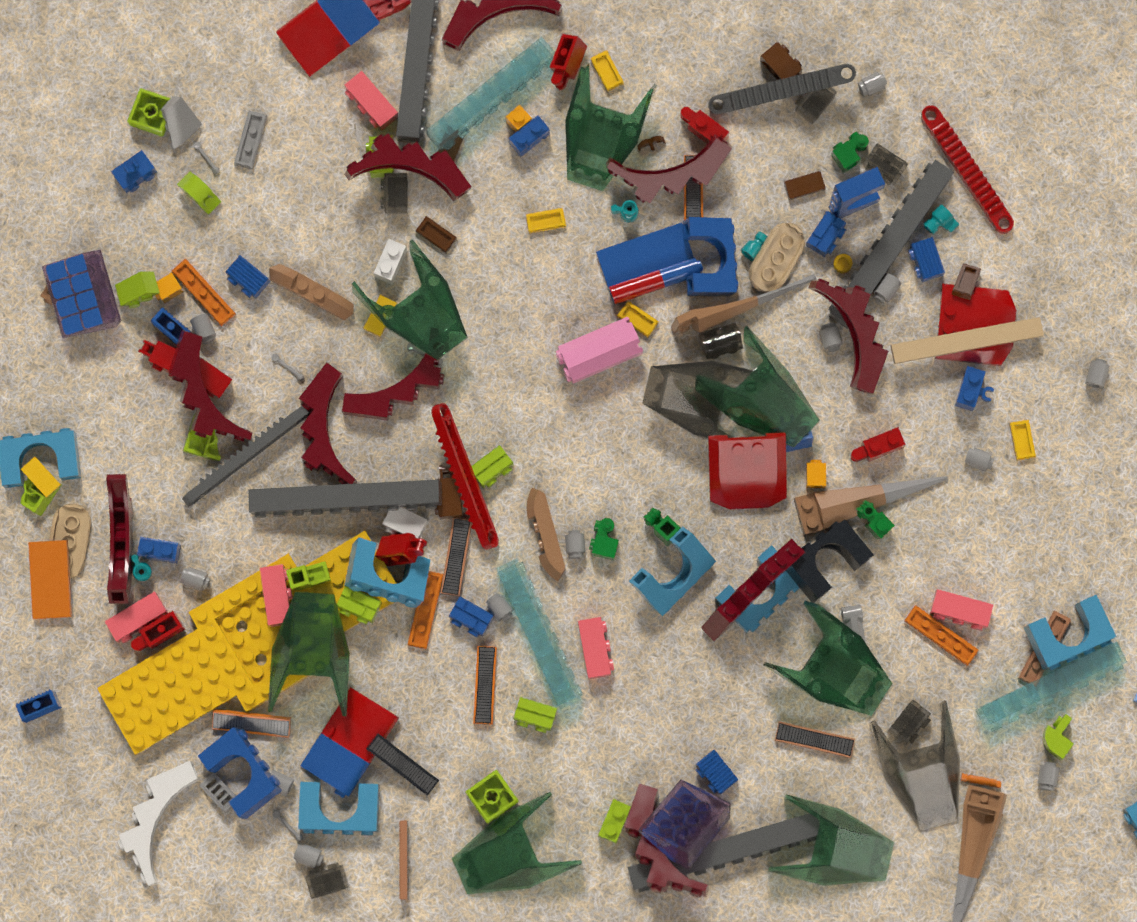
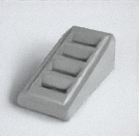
[199,773,236,813]

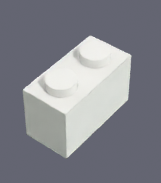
[374,239,407,285]
[383,507,428,538]

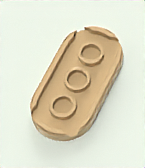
[749,223,805,293]
[49,503,92,579]

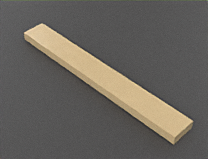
[890,317,1044,364]

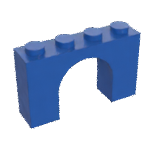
[828,167,885,219]
[682,217,738,296]
[198,727,282,819]

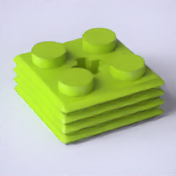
[127,88,171,137]
[465,770,519,823]

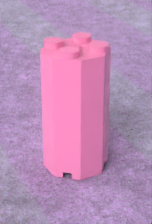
[556,317,643,384]

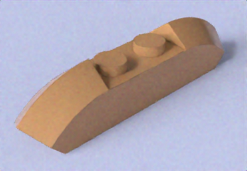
[269,264,354,321]
[526,488,566,581]

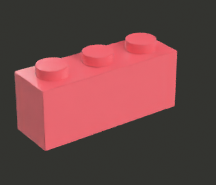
[344,71,398,131]
[260,564,296,627]
[930,589,994,631]
[104,591,168,643]
[578,617,614,680]

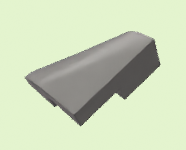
[161,96,202,149]

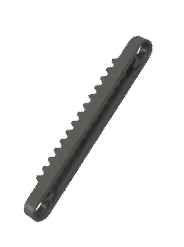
[708,63,856,114]
[182,406,310,507]

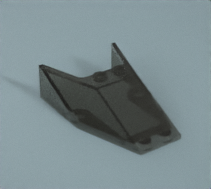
[642,361,768,440]
[868,700,960,831]

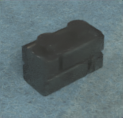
[795,87,837,125]
[864,143,909,185]
[381,173,408,214]
[699,323,743,359]
[888,699,931,745]
[305,862,350,899]

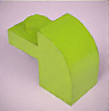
[177,171,222,215]
[286,561,331,591]
[1042,714,1074,760]

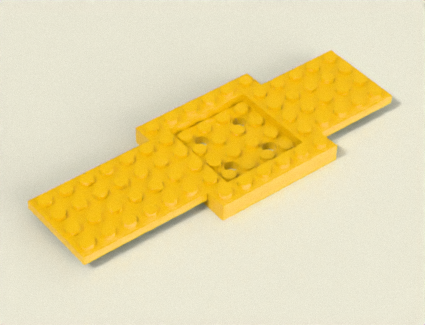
[97,531,396,755]

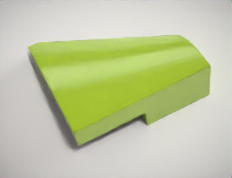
[182,415,221,461]
[20,477,62,516]

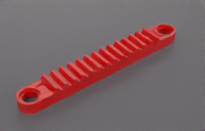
[921,105,1014,234]
[431,403,499,550]

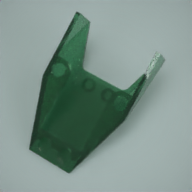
[565,62,657,191]
[352,239,468,360]
[695,326,820,447]
[268,592,350,716]
[763,600,892,716]
[452,791,583,894]
[767,794,894,886]

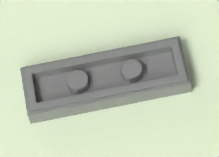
[234,111,267,169]

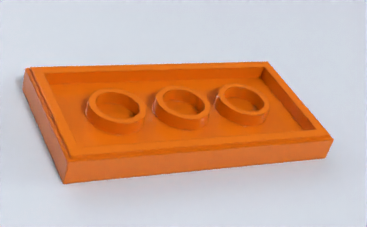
[28,540,72,619]

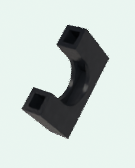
[786,519,874,604]

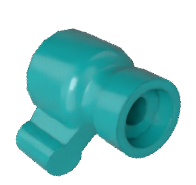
[611,200,639,223]
[923,204,960,235]
[740,231,767,262]
[131,554,152,581]

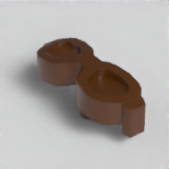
[637,136,666,152]

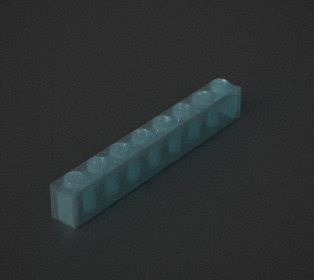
[426,37,555,152]
[496,559,583,710]
[975,641,1127,732]

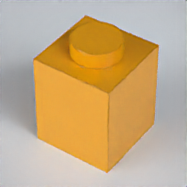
[505,104,532,133]
[155,272,184,304]
[806,460,826,488]

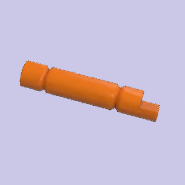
[961,773,1001,788]

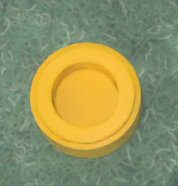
[833,254,853,274]

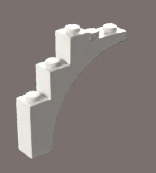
[118,761,200,886]

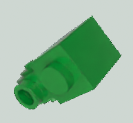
[831,131,869,173]
[855,500,895,540]
[643,507,681,547]
[589,518,619,561]

